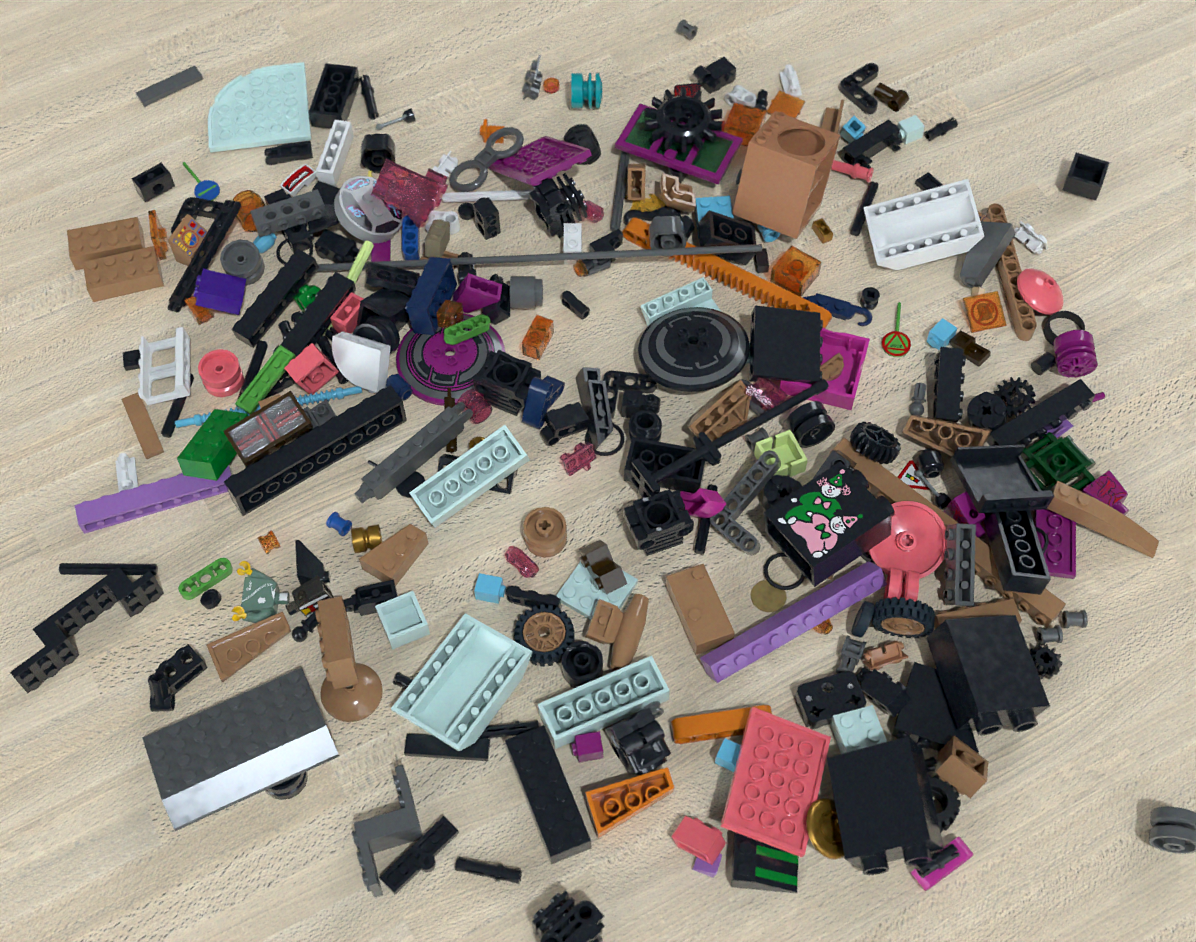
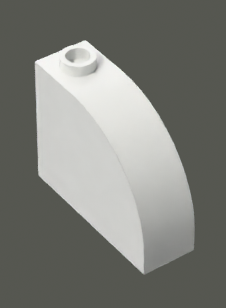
[332,331,390,393]

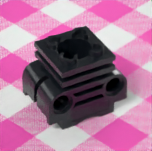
[529,173,588,238]
[473,350,541,416]
[623,489,694,556]
[532,890,605,942]

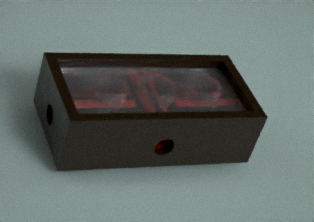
[223,391,313,467]

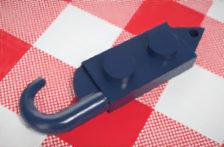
[803,293,873,326]

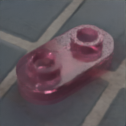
[505,546,539,578]

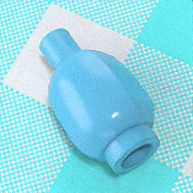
[253,233,277,253]

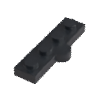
[379,816,459,895]

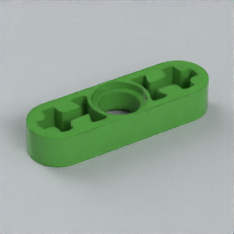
[443,315,490,345]
[178,558,233,600]

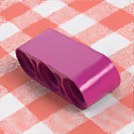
[911,836,974,891]

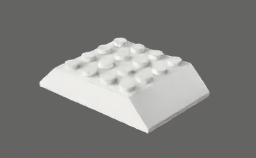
[863,179,984,270]

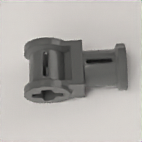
[836,635,866,674]

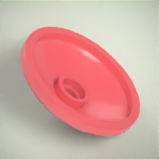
[1017,268,1064,315]

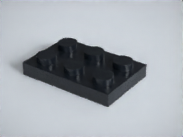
[366,261,420,295]

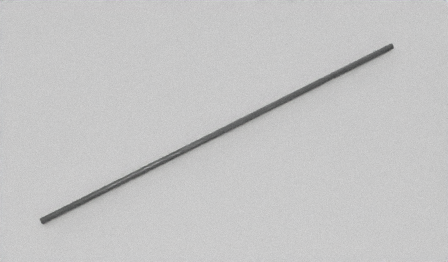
[317,244,762,271]

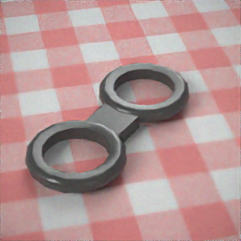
[449,127,524,192]

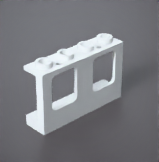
[138,327,190,405]

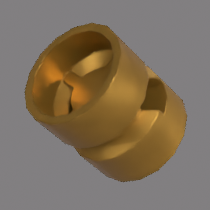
[351,524,382,554]

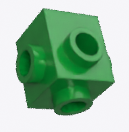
[293,284,321,312]

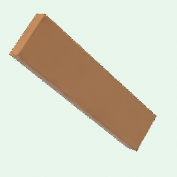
[121,392,164,459]

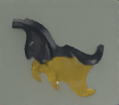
[624,193,694,231]

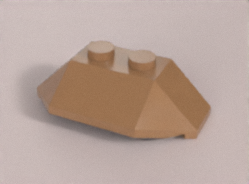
[688,380,752,441]

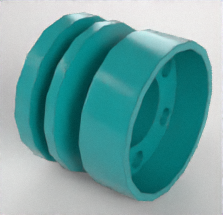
[571,73,602,108]

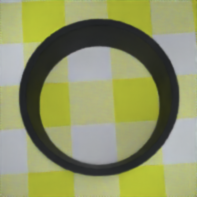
[1043,311,1085,346]

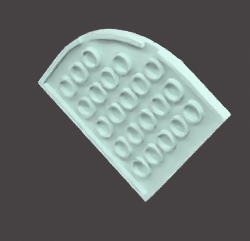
[208,62,311,153]

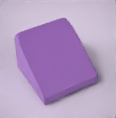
[693,853,722,878]

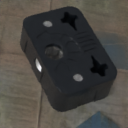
[795,671,866,730]

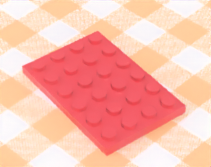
[721,707,831,857]

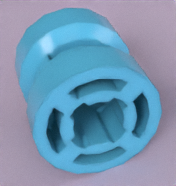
[757,224,780,242]

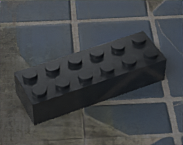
[984,510,1051,595]
[505,725,592,864]

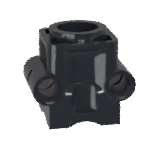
[605,707,671,776]

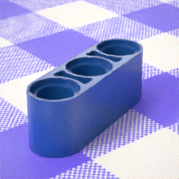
[402,215,420,260]

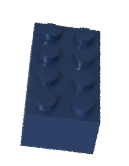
[405,257,457,335]

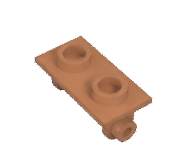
[863,640,908,670]

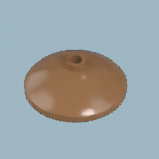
[320,663,383,722]

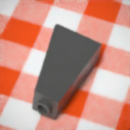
[960,221,1015,287]

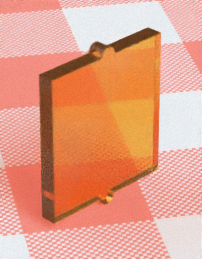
[767,90,805,118]

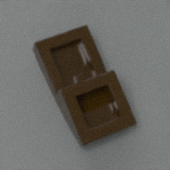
[949,331,991,367]

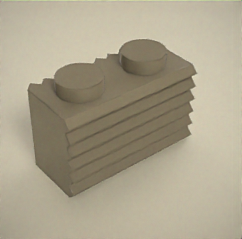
[424,219,450,258]

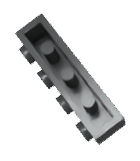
[943,524,976,606]

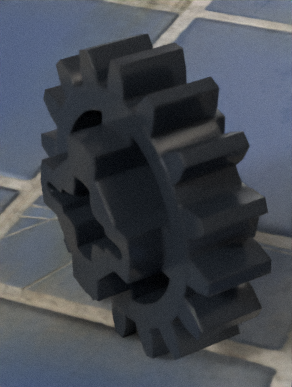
[994,377,1036,418]

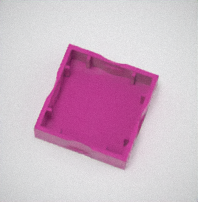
[779,328,870,411]

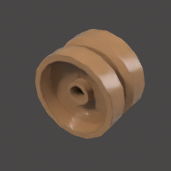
[523,507,567,558]

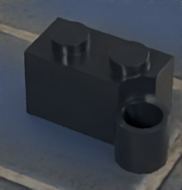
[693,56,736,94]
[540,402,589,446]

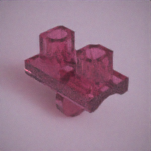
[560,442,597,476]

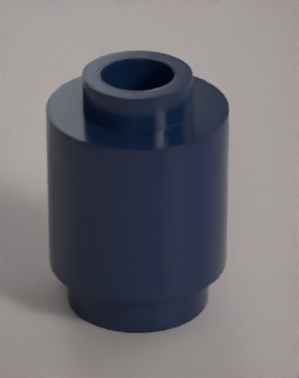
[386,374,413,401]

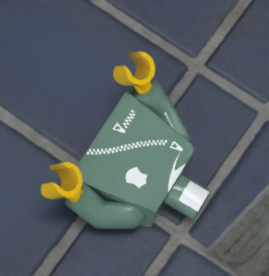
[232,561,290,623]

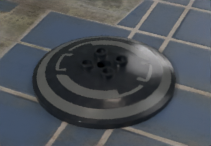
[638,307,750,392]

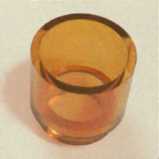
[233,190,266,232]

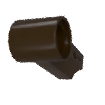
[873,83,909,112]

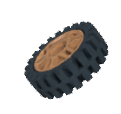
[872,597,935,638]
[514,604,575,667]

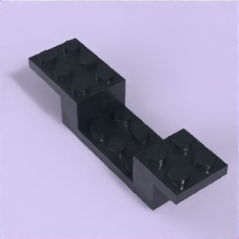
[10,567,164,694]

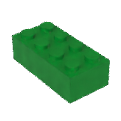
[177,409,248,481]

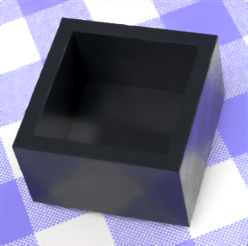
[1062,152,1110,201]

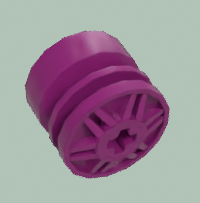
[1053,330,1098,378]

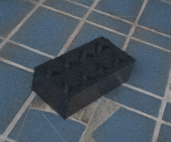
[309,63,360,128]
[624,437,707,494]

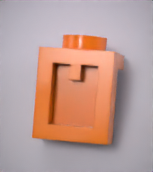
[480,119,505,143]

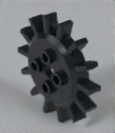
[645,87,723,153]

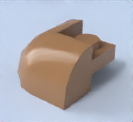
[660,173,696,213]

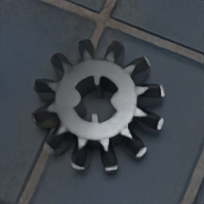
[1029,644,1062,680]

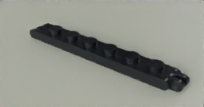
[168,200,242,312]

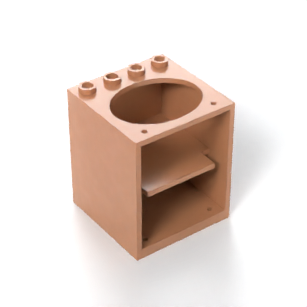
[732,111,841,239]

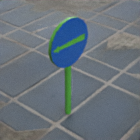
[182,162,220,201]

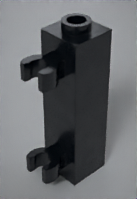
[841,119,903,169]

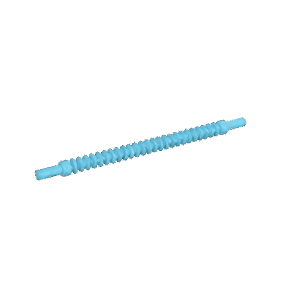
[175,386,362,428]

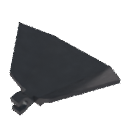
[308,180,340,234]

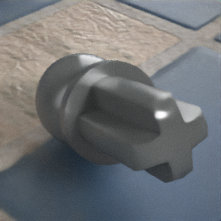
[909,383,926,416]

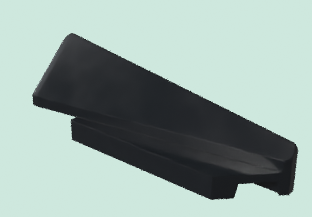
[576,367,613,450]

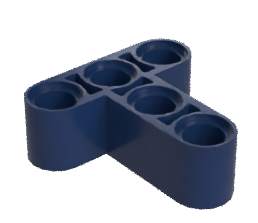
[522,375,565,430]

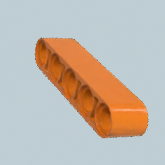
[670,705,772,744]

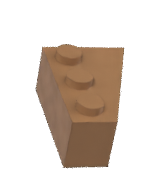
[359,524,429,585]

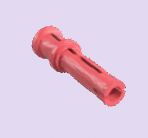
[831,160,874,183]

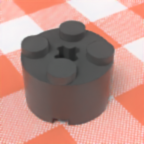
[648,215,686,257]

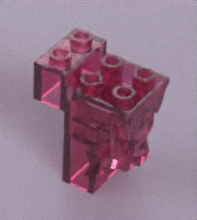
[371,159,448,227]

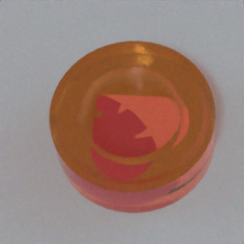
[543,78,560,94]

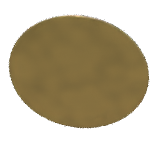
[751,580,787,612]

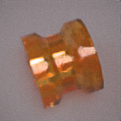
[257,530,281,555]

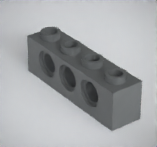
[250,189,327,237]

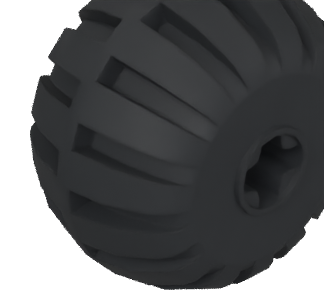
[564,124,601,165]

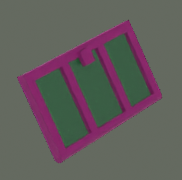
[615,103,743,185]

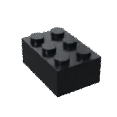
[698,210,757,265]

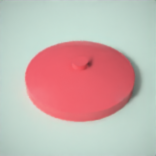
[868,501,947,580]

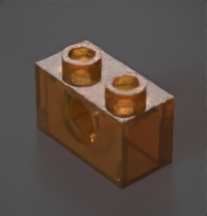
[522,315,554,361]

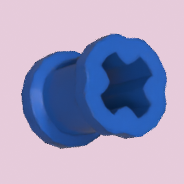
[326,512,352,536]

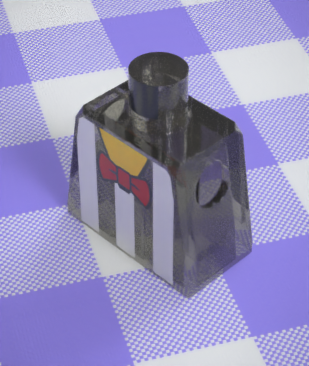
[285,575,334,617]

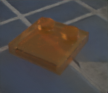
[148,210,169,260]

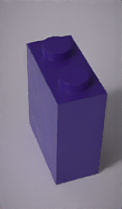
[193,269,246,315]

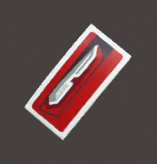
[280,164,316,197]

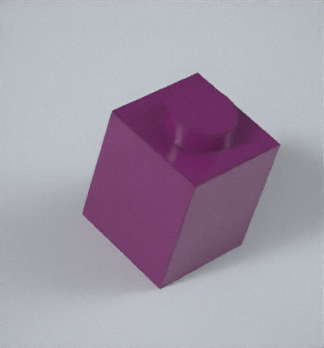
[572,732,604,763]

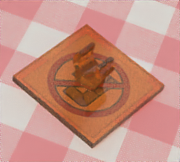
[963,291,1007,333]

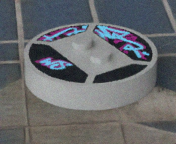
[334,176,405,243]

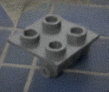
[522,55,543,100]

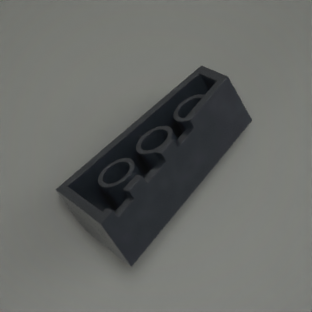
[933,347,966,423]

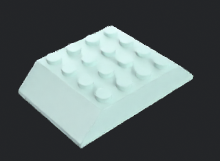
[391,613,532,751]

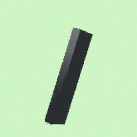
[404,733,491,761]

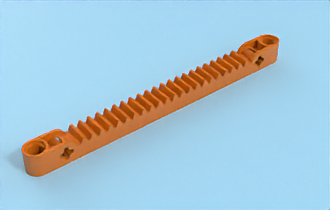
[622,218,832,328]

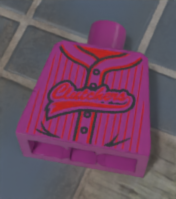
[1082,470,1129,515]
[943,491,986,538]

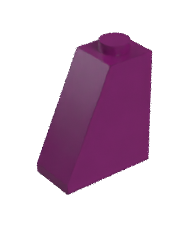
[451,273,502,313]

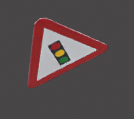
[898,460,930,490]

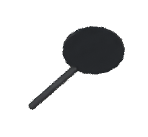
[367,460,425,498]

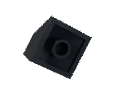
[295,540,330,593]

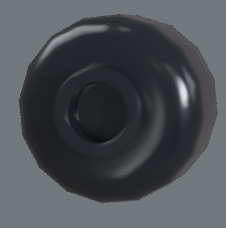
[917,449,944,478]

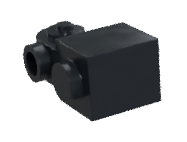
[622,390,661,418]

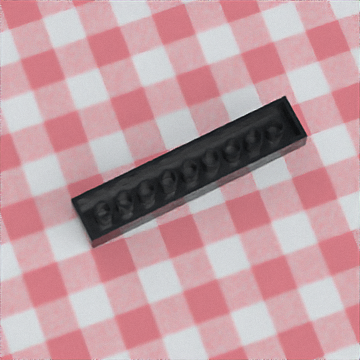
[224,385,407,516]

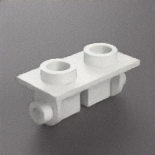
[779,64,802,98]
[428,151,458,185]
[1014,221,1048,255]
[115,453,138,492]

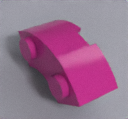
[680,488,726,518]

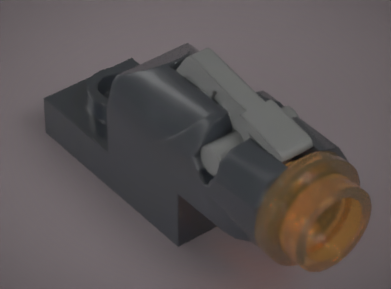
[573,229,623,277]

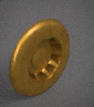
[806,798,845,859]

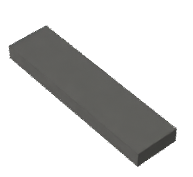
[136,65,203,107]

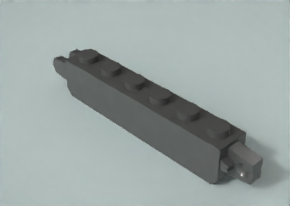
[355,402,473,503]

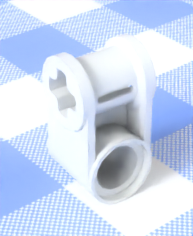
[724,85,756,115]
[425,210,460,234]

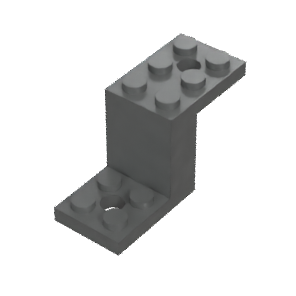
[352,765,423,897]

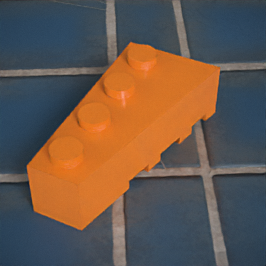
[585,767,675,838]

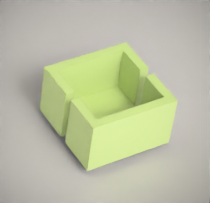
[754,430,808,479]

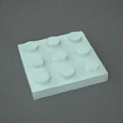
[556,561,638,620]

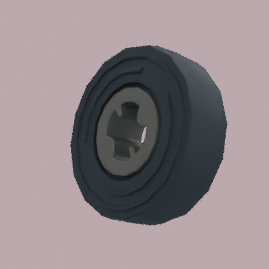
[851,601,875,638]

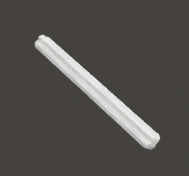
[442,190,533,203]

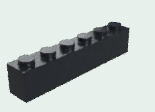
[232,249,319,348]
[273,272,356,357]
[987,379,1095,447]

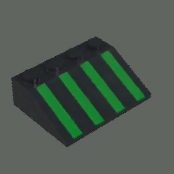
[731,832,799,894]

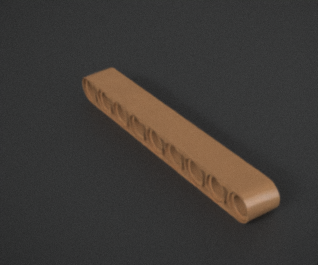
[986,203,1037,341]

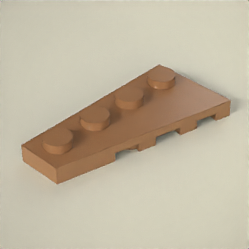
[206,612,291,683]

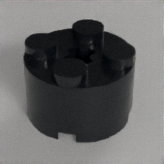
[361,134,395,173]
[967,392,1007,432]
[762,475,802,511]
[562,641,603,688]

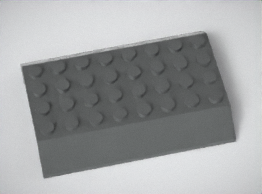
[142,666,339,831]

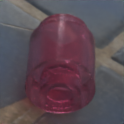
[578,200,604,223]

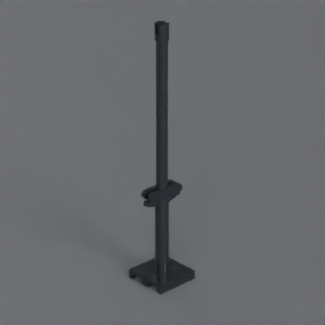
[630,379,829,498]

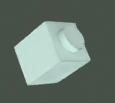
[898,115,925,145]

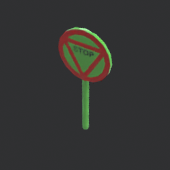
[882,302,911,357]

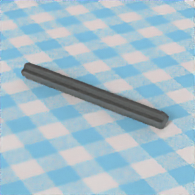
[611,151,630,232]

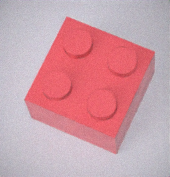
[284,343,339,395]

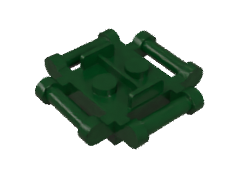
[1021,432,1096,491]

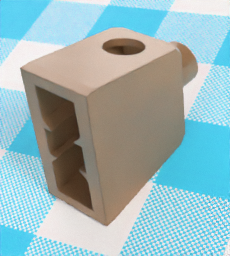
[628,164,645,200]

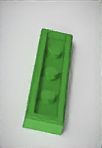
[235,345,296,415]

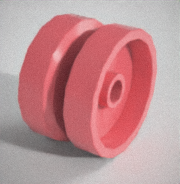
[198,349,244,397]
[883,567,919,602]

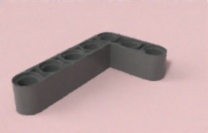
[710,450,781,556]

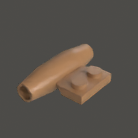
[585,594,649,671]

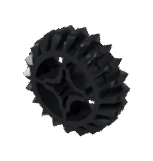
[850,422,901,464]

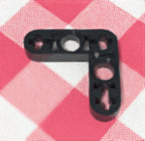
[839,63,879,114]
[171,197,224,233]
[603,370,657,419]

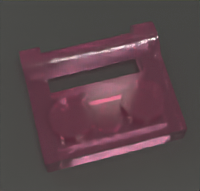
[745,378,788,409]

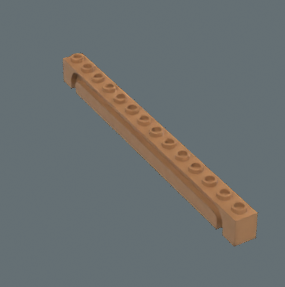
[829,438,1066,628]

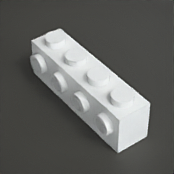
[315,120,354,187]

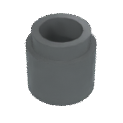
[510,276,543,309]

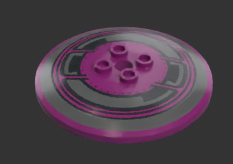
[396,312,505,406]

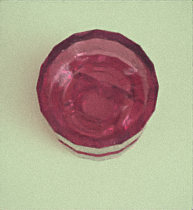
[458,389,493,424]

